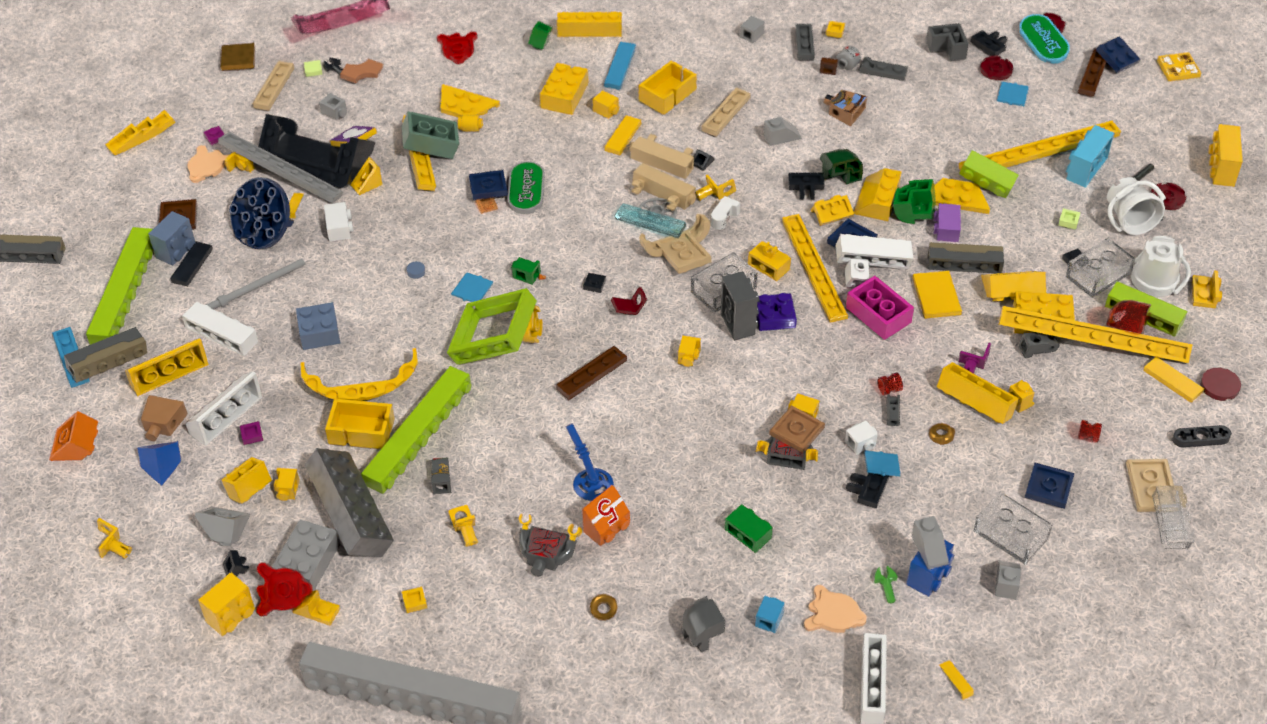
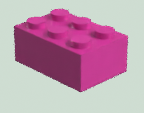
[846,275,914,340]

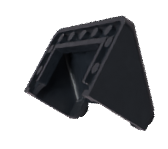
[258,114,375,188]

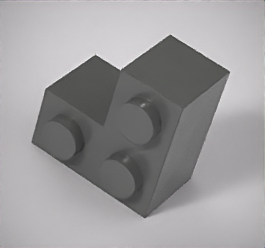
[926,23,969,61]

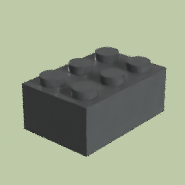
[721,271,759,341]

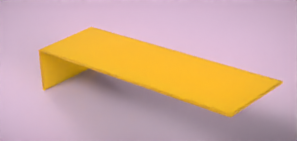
[289,193,304,219]
[939,660,974,700]

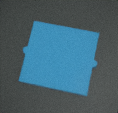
[997,81,1029,106]
[451,272,493,302]
[864,450,901,477]

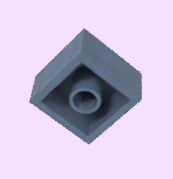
[148,211,195,266]
[296,302,341,350]

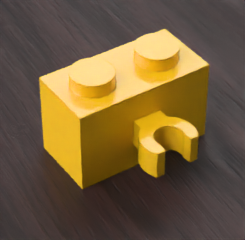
[748,241,791,281]
[221,457,272,504]

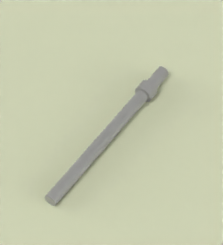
[206,259,305,309]

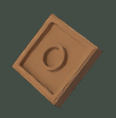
[769,406,825,453]

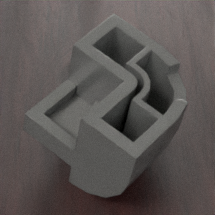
[682,596,726,653]

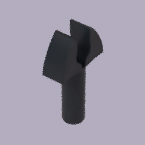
[324,58,343,74]

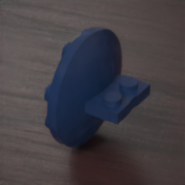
[229,177,294,249]

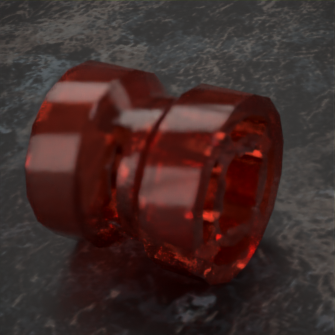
[877,372,903,396]
[1078,420,1102,443]

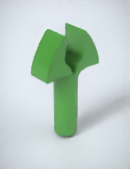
[874,566,898,604]

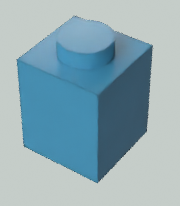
[755,596,785,633]

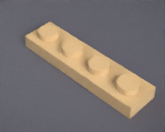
[253,61,294,111]
[702,88,751,137]

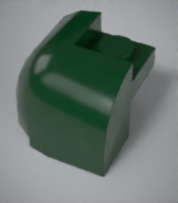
[820,149,863,185]

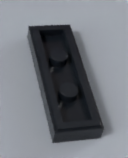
[170,241,213,287]

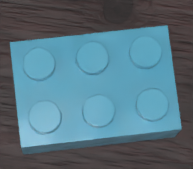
[1066,125,1114,188]

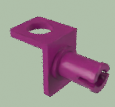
[958,342,991,373]

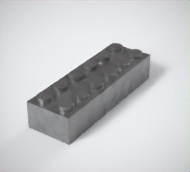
[305,448,394,557]

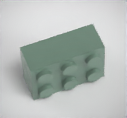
[401,111,459,159]

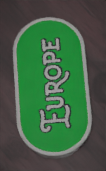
[508,161,545,214]

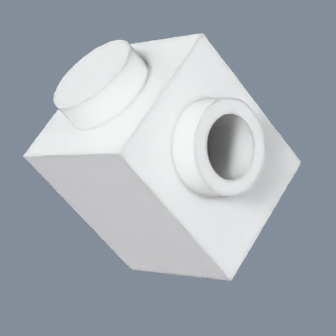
[845,258,869,288]
[845,421,878,455]

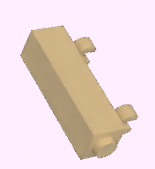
[629,134,694,179]
[632,163,696,211]

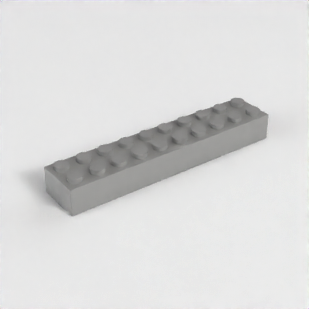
[299,642,522,724]

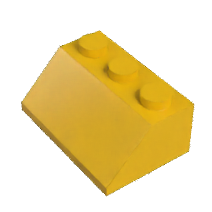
[854,168,902,221]
[981,271,1046,301]

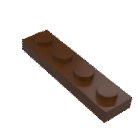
[1078,48,1107,97]
[556,345,627,400]

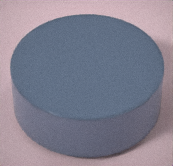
[407,261,425,279]

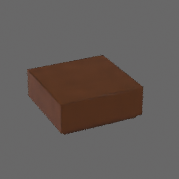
[820,57,838,76]

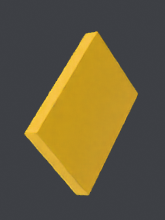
[913,271,962,319]

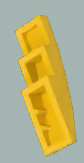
[105,109,176,155]

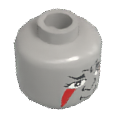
[836,46,861,70]

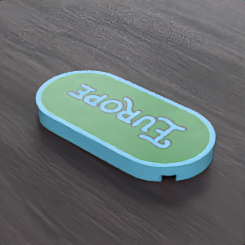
[1019,14,1070,64]

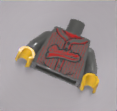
[755,436,818,470]
[519,514,582,577]

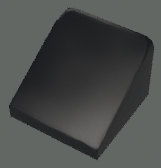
[693,149,715,171]

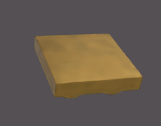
[220,43,255,71]

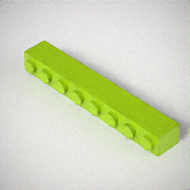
[86,227,153,345]
[361,366,472,494]

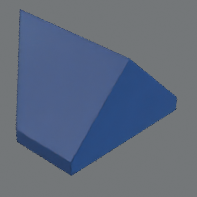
[137,441,181,486]

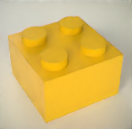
[198,573,255,637]

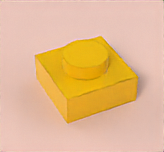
[826,21,845,38]
[402,587,427,613]

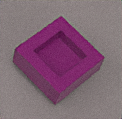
[203,126,225,145]
[240,421,264,445]

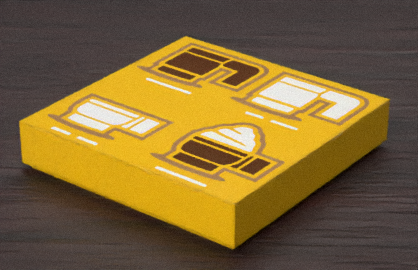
[1157,52,1201,82]

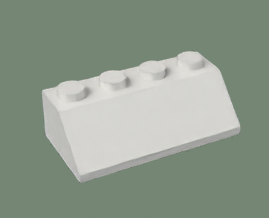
[186,372,262,446]

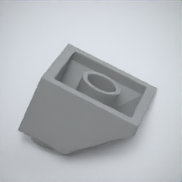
[195,506,250,546]

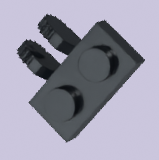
[970,30,1007,56]
[788,172,825,200]
[846,473,890,509]

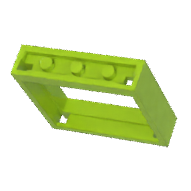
[447,288,537,365]

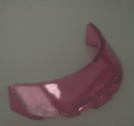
[291,0,390,34]

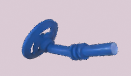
[566,423,614,501]

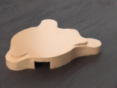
[187,145,230,183]
[804,585,867,633]

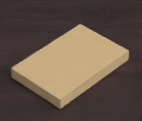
[1126,459,1180,512]

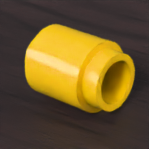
[458,115,483,132]

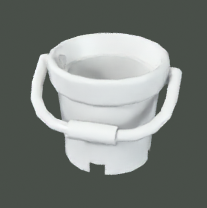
[1107,177,1166,235]
[1131,236,1191,297]

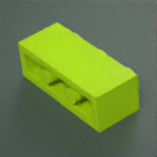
[959,150,1019,198]

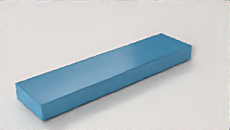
[604,42,636,90]
[52,327,90,388]

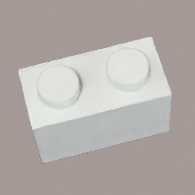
[324,202,353,242]

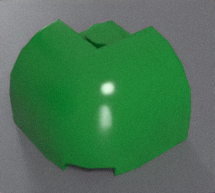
[893,179,936,224]

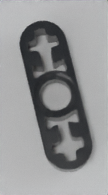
[1172,425,1232,448]

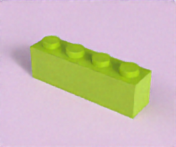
[1105,281,1188,337]

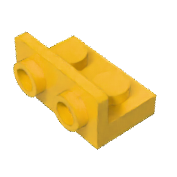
[811,195,854,226]
[1191,270,1222,308]

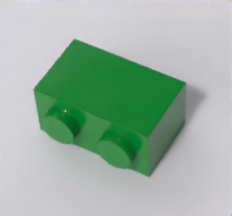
[725,504,773,553]

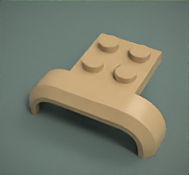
[639,214,712,274]

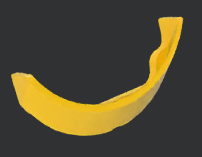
[300,348,418,401]

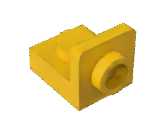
[225,152,255,173]

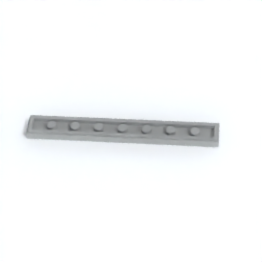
[218,132,343,203]

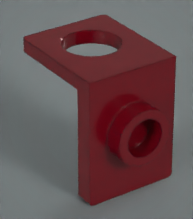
[611,287,647,315]

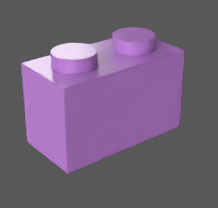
[933,204,961,242]

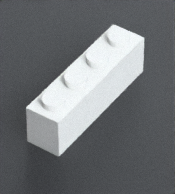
[836,234,913,269]
[182,302,258,356]
[860,633,886,724]

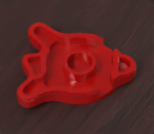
[437,31,478,64]
[256,562,313,617]

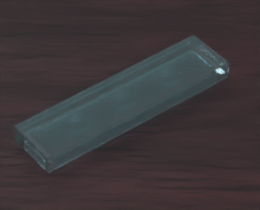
[615,203,686,238]

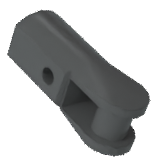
[886,394,900,426]

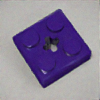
[756,293,797,331]

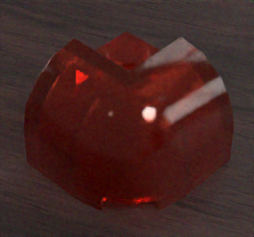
[1106,300,1151,334]

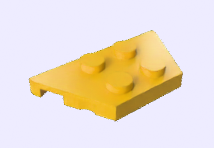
[441,84,500,118]
[934,178,990,214]

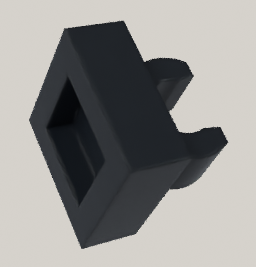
[223,550,249,577]

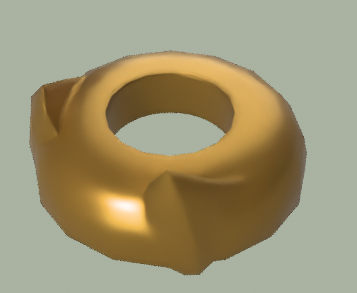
[929,423,955,445]
[590,594,618,621]

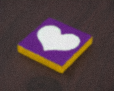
[329,126,377,147]

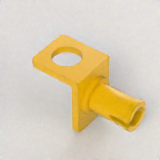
[695,174,736,201]
[448,505,478,547]
[97,518,132,559]

